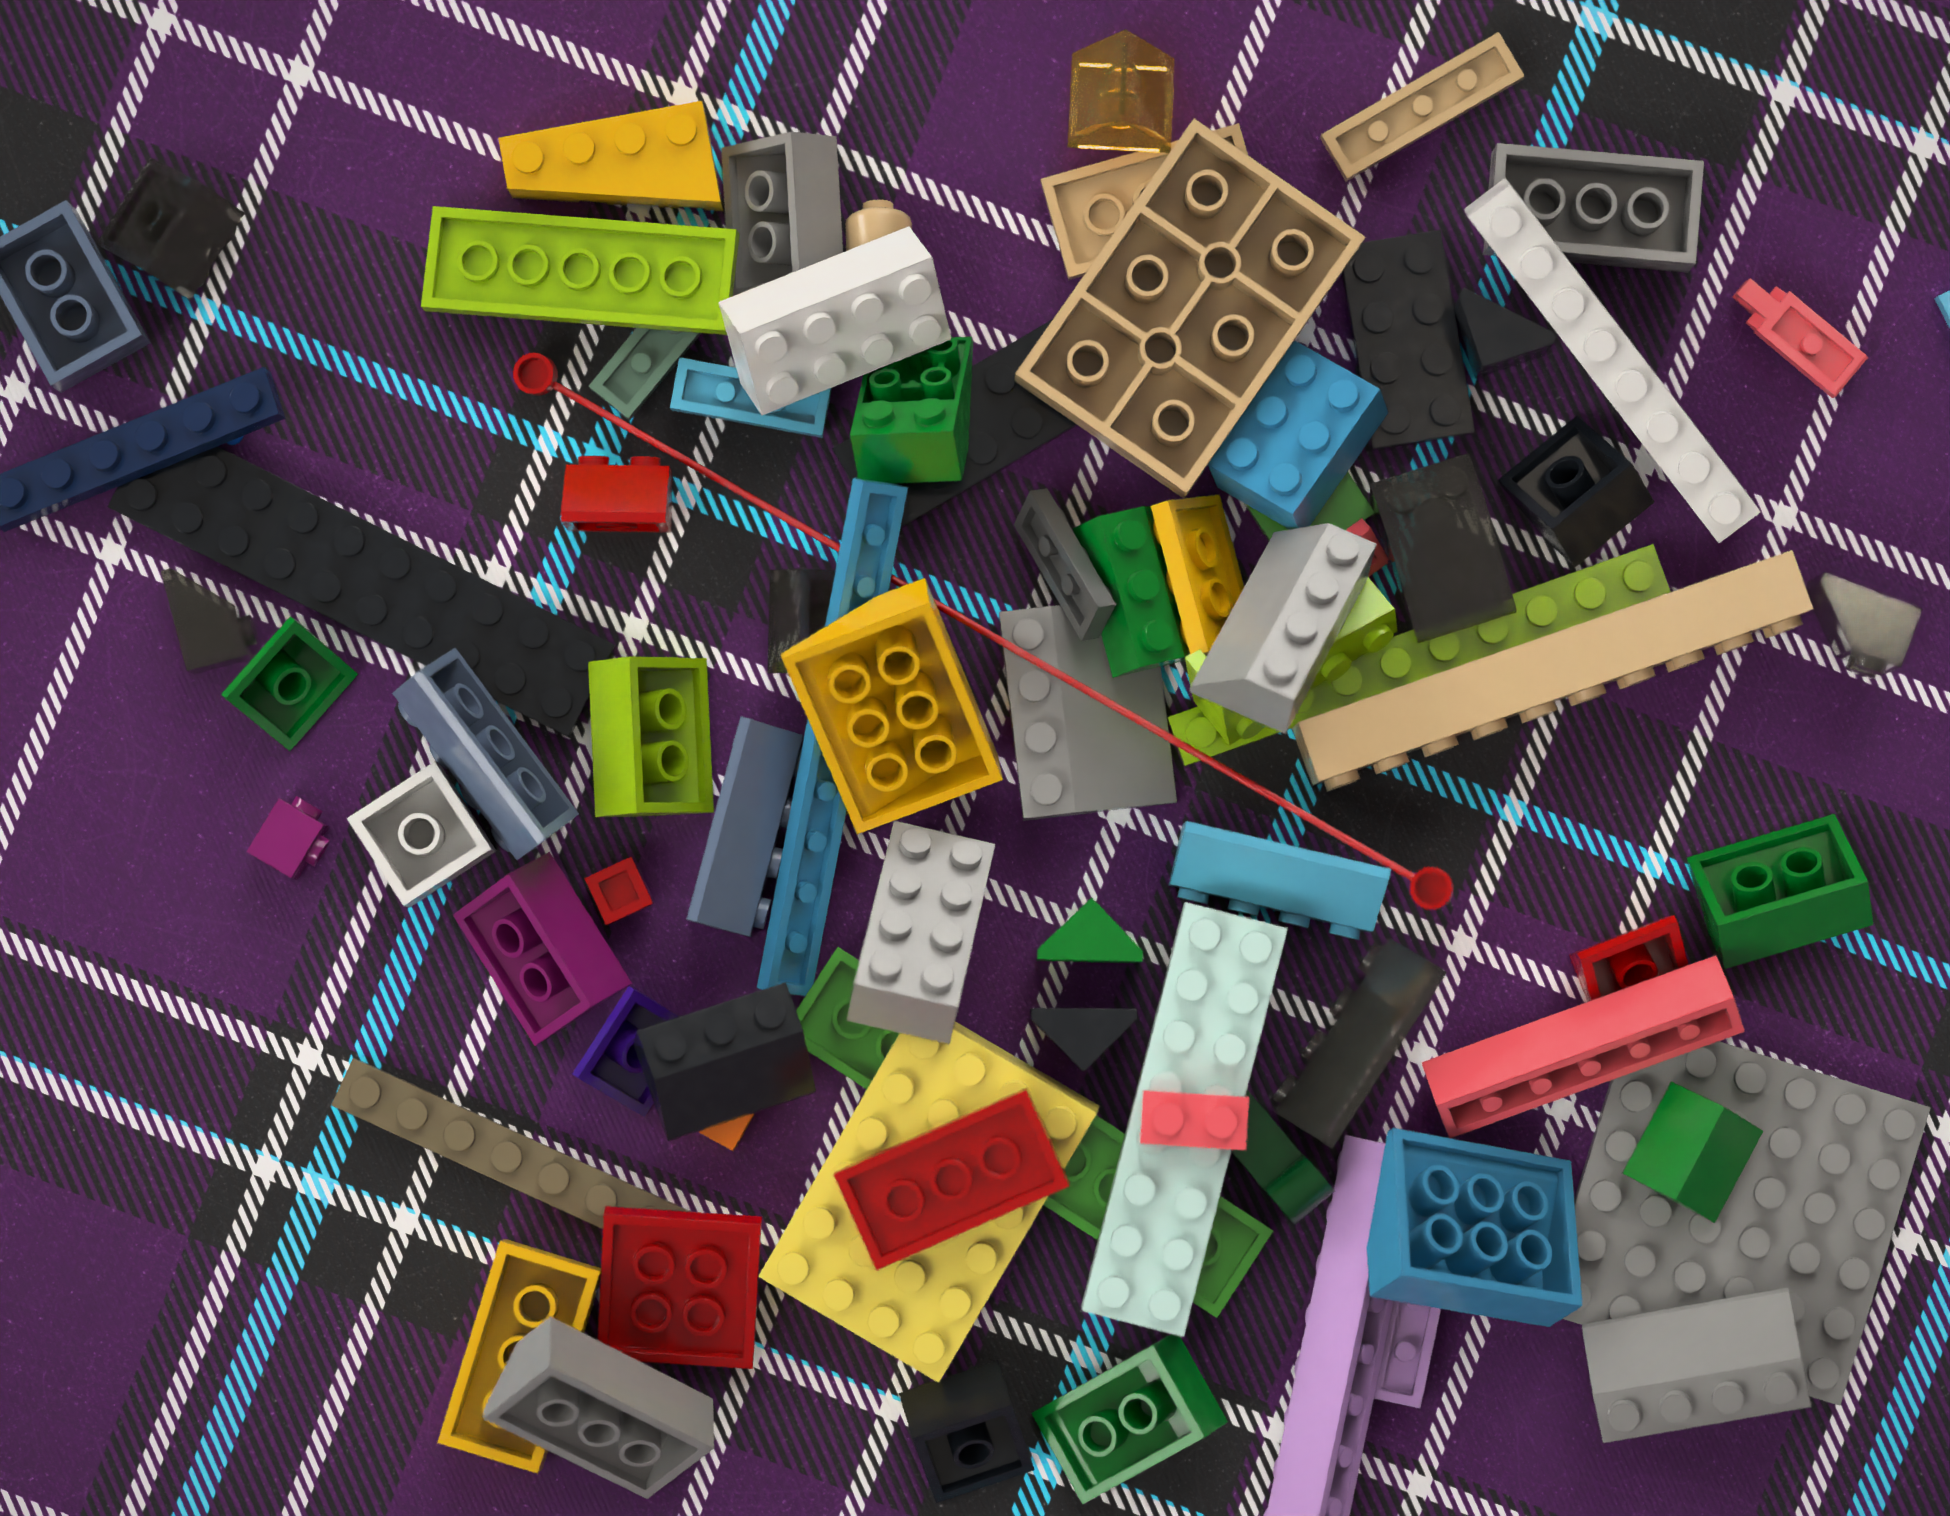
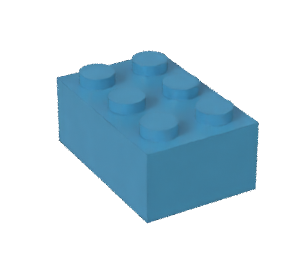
[1208,340,1388,529]

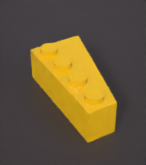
[498,101,723,211]

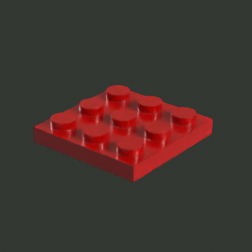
[598,1206,762,1369]

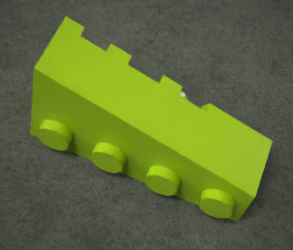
[1185,577,1397,746]

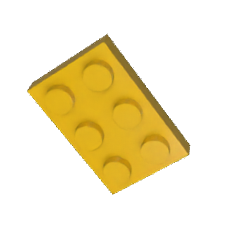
[1151,495,1244,655]

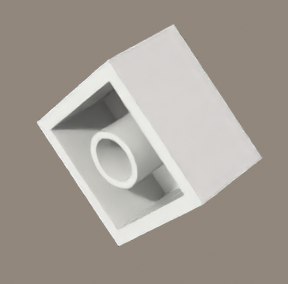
[347,761,496,907]

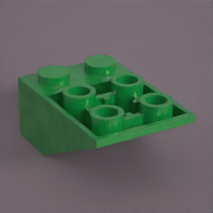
[850,336,973,483]

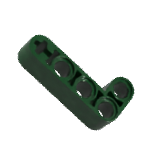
[1231,1090,1335,1225]

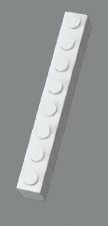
[1464,178,1761,543]

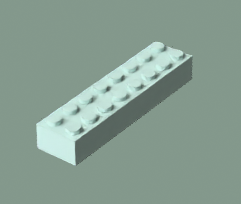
[1081,902,1288,1337]

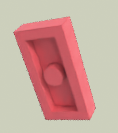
[1140,1090,1249,1150]

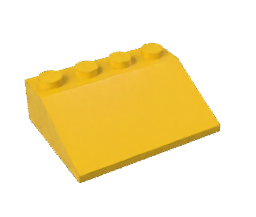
[781,578,1003,834]

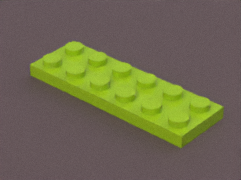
[421,206,740,335]

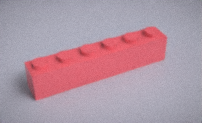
[1421,955,1745,1138]

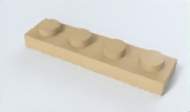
[1320,32,1525,181]

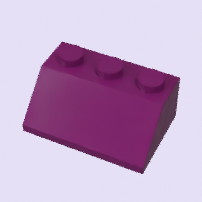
[453,852,632,1046]

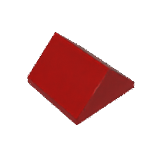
[1569,915,1688,1002]

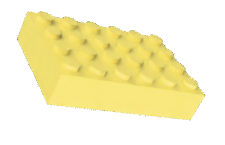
[758,1021,1099,1383]

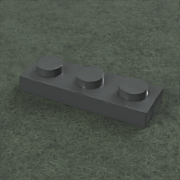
[1014,488,1116,641]

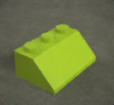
[588,657,714,817]

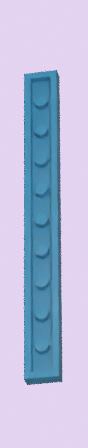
[757,478,908,996]

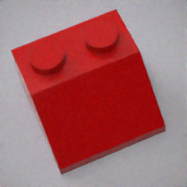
[561,456,672,533]

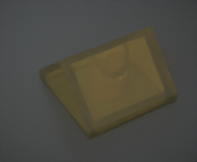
[1068,29,1175,153]

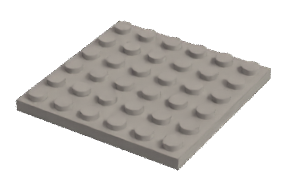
[1563,1041,1931,1406]

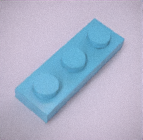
[670,357,832,438]

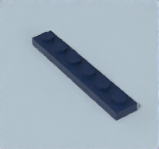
[0,367,286,532]

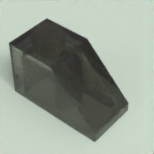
[161,568,258,674]

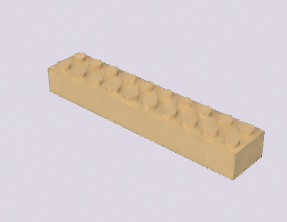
[1292,550,1813,792]

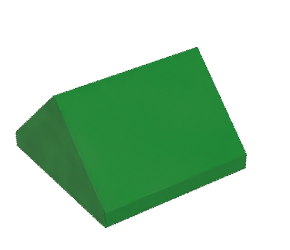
[221,616,358,751]
[1036,897,1143,963]
[1622,1082,1763,1223]

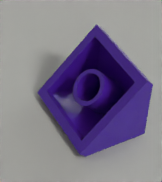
[572,986,680,1117]

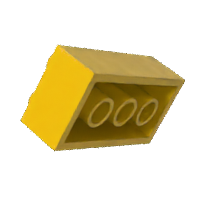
[437,1239,601,1474]

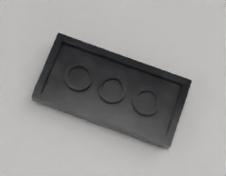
[1342,230,1475,451]

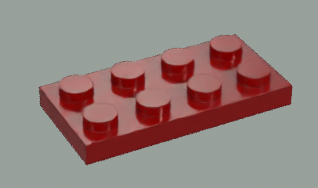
[833,1088,1070,1271]

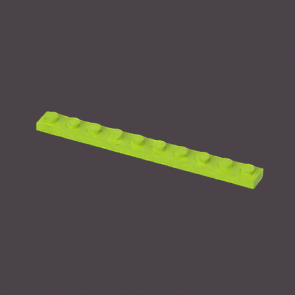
[1167,544,1671,767]

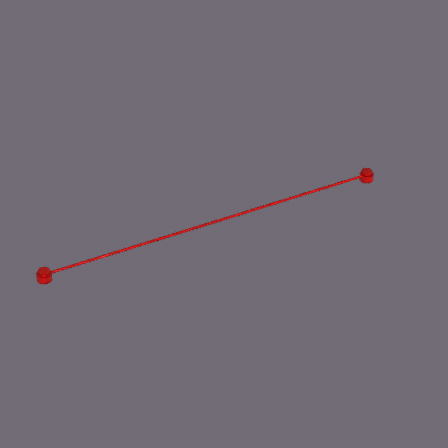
[513,353,1454,910]

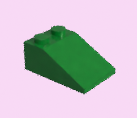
[1031,1334,1228,1505]

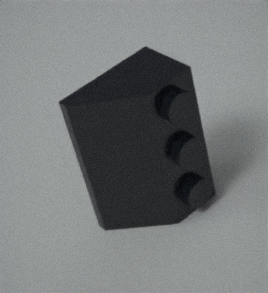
[633,982,816,1142]

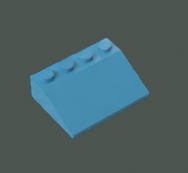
[1367,1128,1583,1327]

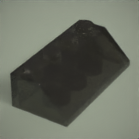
[1272,939,1447,1148]

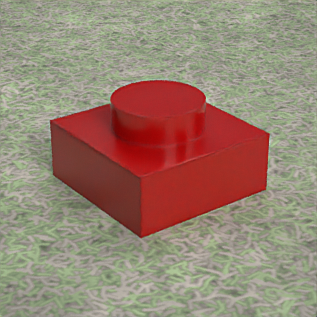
[584,856,654,926]

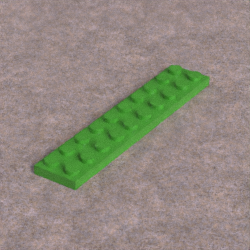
[796,947,1273,1318]

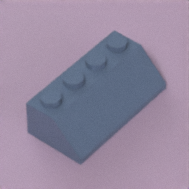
[392,648,579,860]
[687,716,804,938]

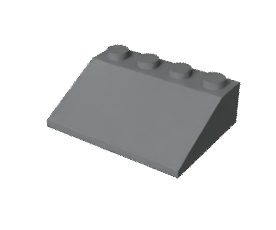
[999,605,1177,821]

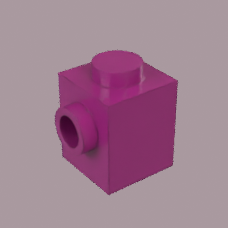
[246,796,330,880]

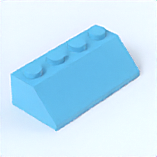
[1168,821,1391,940]

